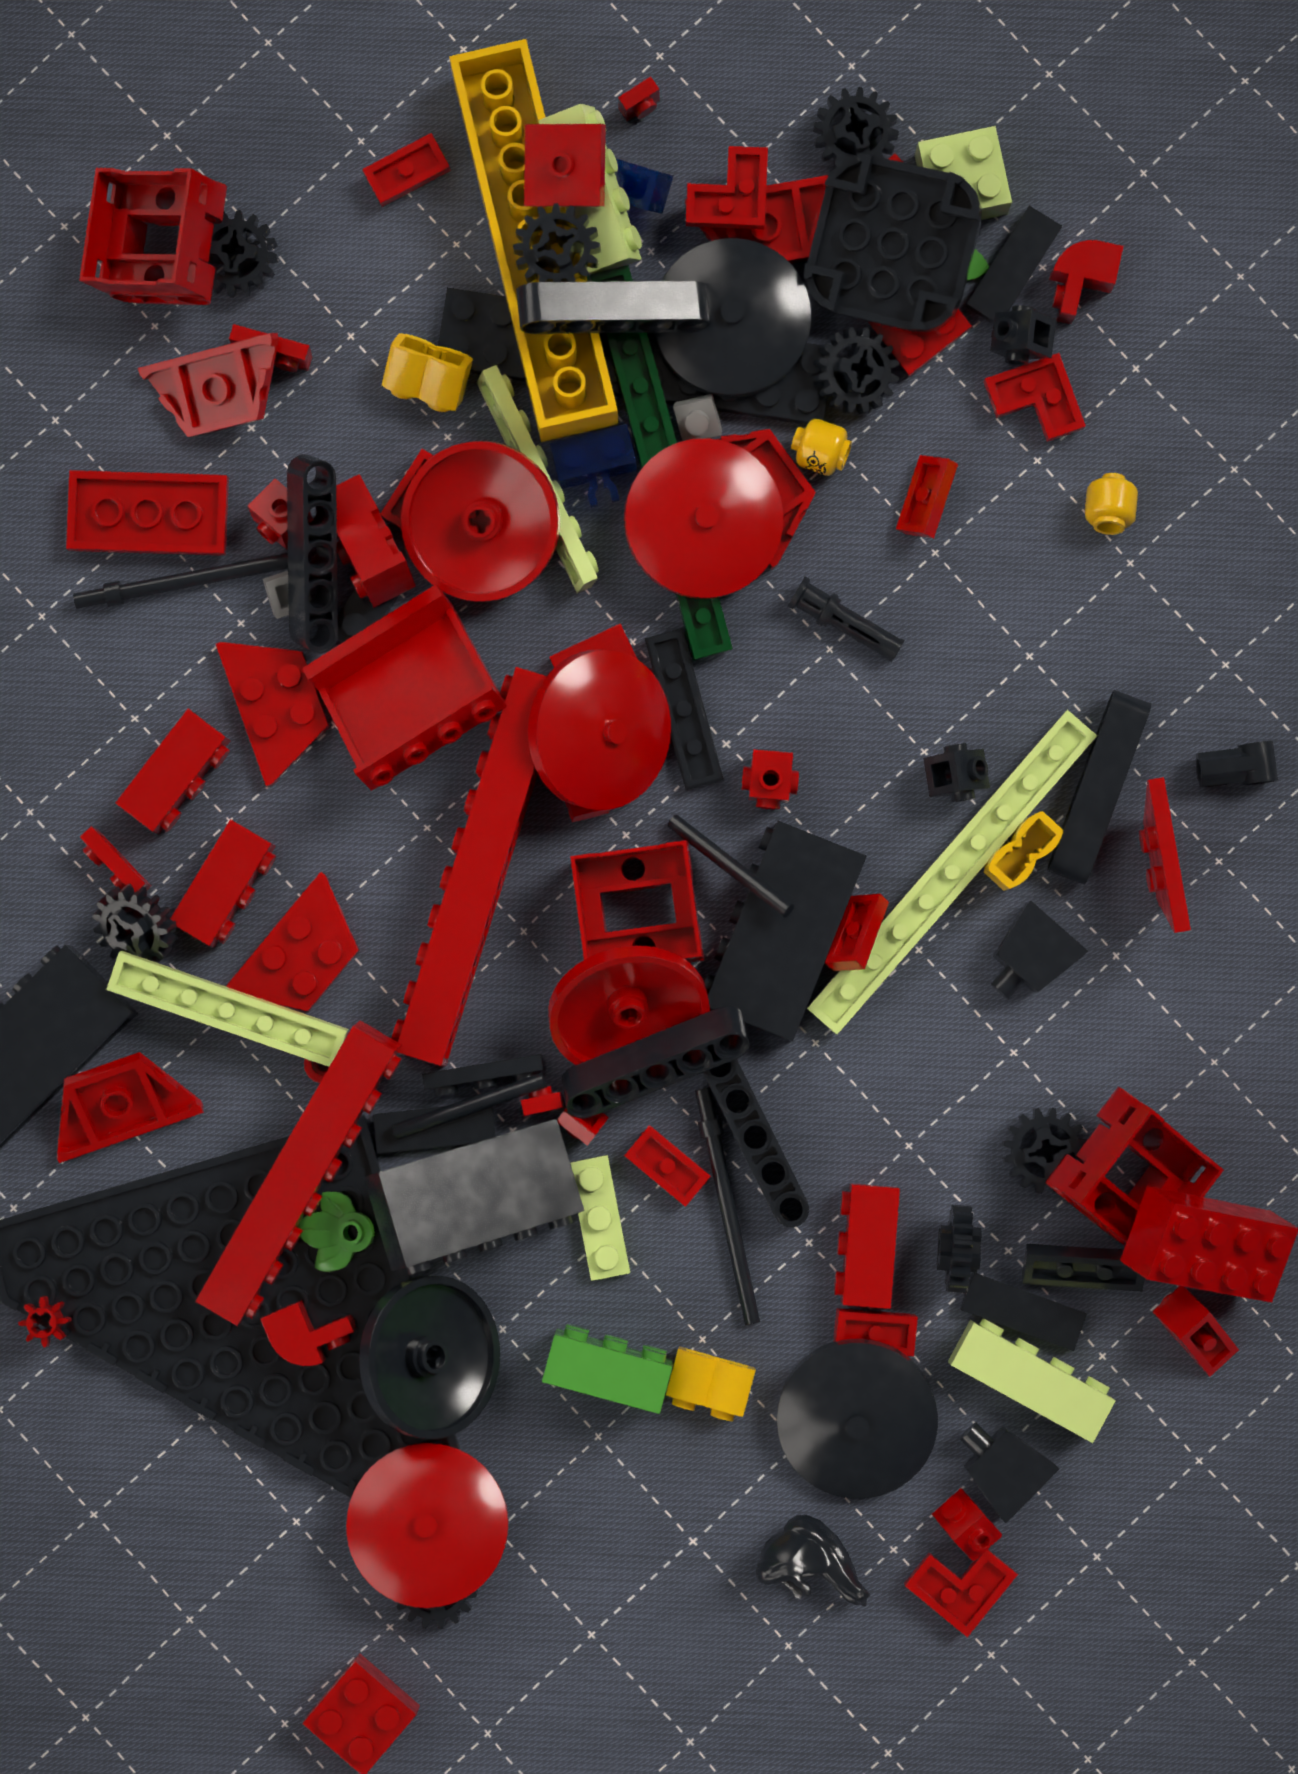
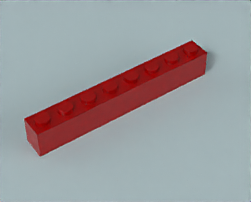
[195,1020,402,1326]

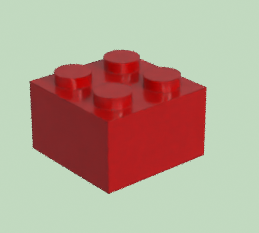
[302,1653,420,1774]

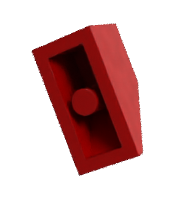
[1152,1286,1239,1377]

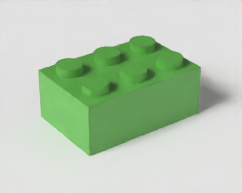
[542,1324,673,1414]

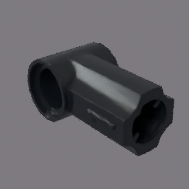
[1196,741,1278,787]

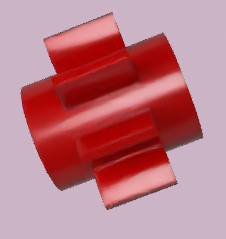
[18,1296,72,1347]

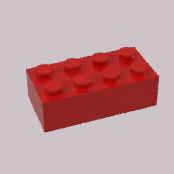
[1120,1186,1298,1303]

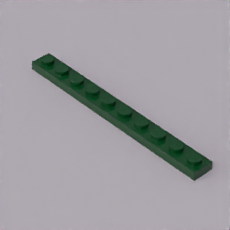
[590,265,733,660]

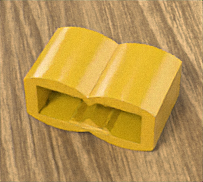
[382,333,473,412]
[984,811,1063,891]
[666,1347,756,1422]

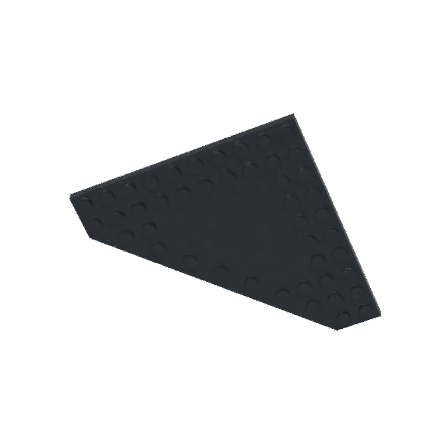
[0,1114,460,1498]

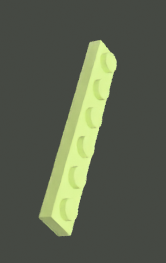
[477,365,599,593]
[106,951,348,1067]

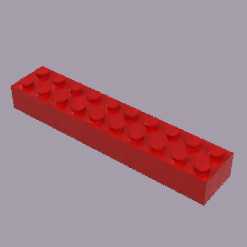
[391,667,547,1066]

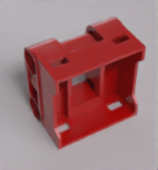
[79,168,227,305]
[570,840,704,963]
[1045,1087,1224,1245]

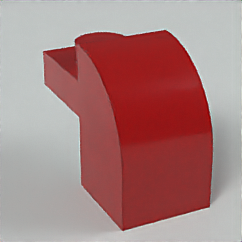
[1049,240,1124,324]
[260,1300,357,1366]

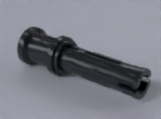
[787,576,905,662]

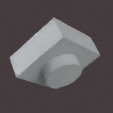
[673,394,722,441]
[262,571,312,619]

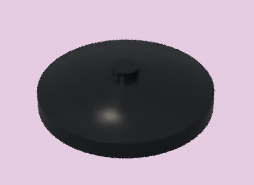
[654,238,811,398]
[359,1275,500,1439]
[777,1339,938,1499]

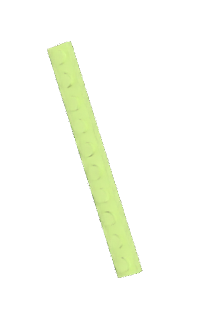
[807,710,1097,1035]

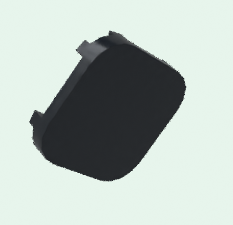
[804,153,982,332]

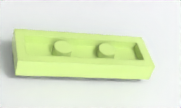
[570,1155,630,1281]

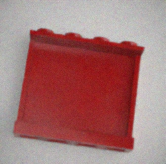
[302,584,507,791]

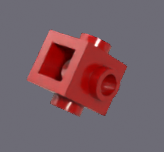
[248,479,313,550]
[741,749,799,810]

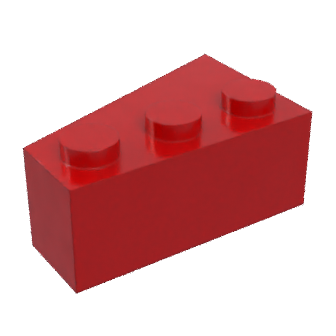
[336,474,416,608]

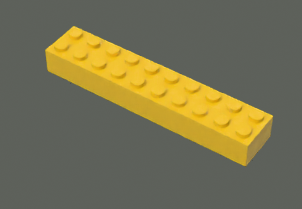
[449,39,618,442]

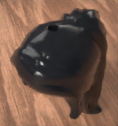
[756,1515,870,1607]

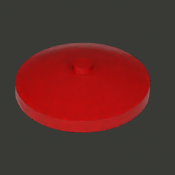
[624,438,783,599]
[401,441,560,601]
[528,649,671,810]
[548,946,710,1065]
[346,1443,509,1608]

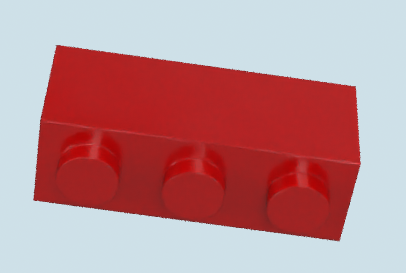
[115,709,231,834]
[170,819,276,948]
[834,1183,900,1309]

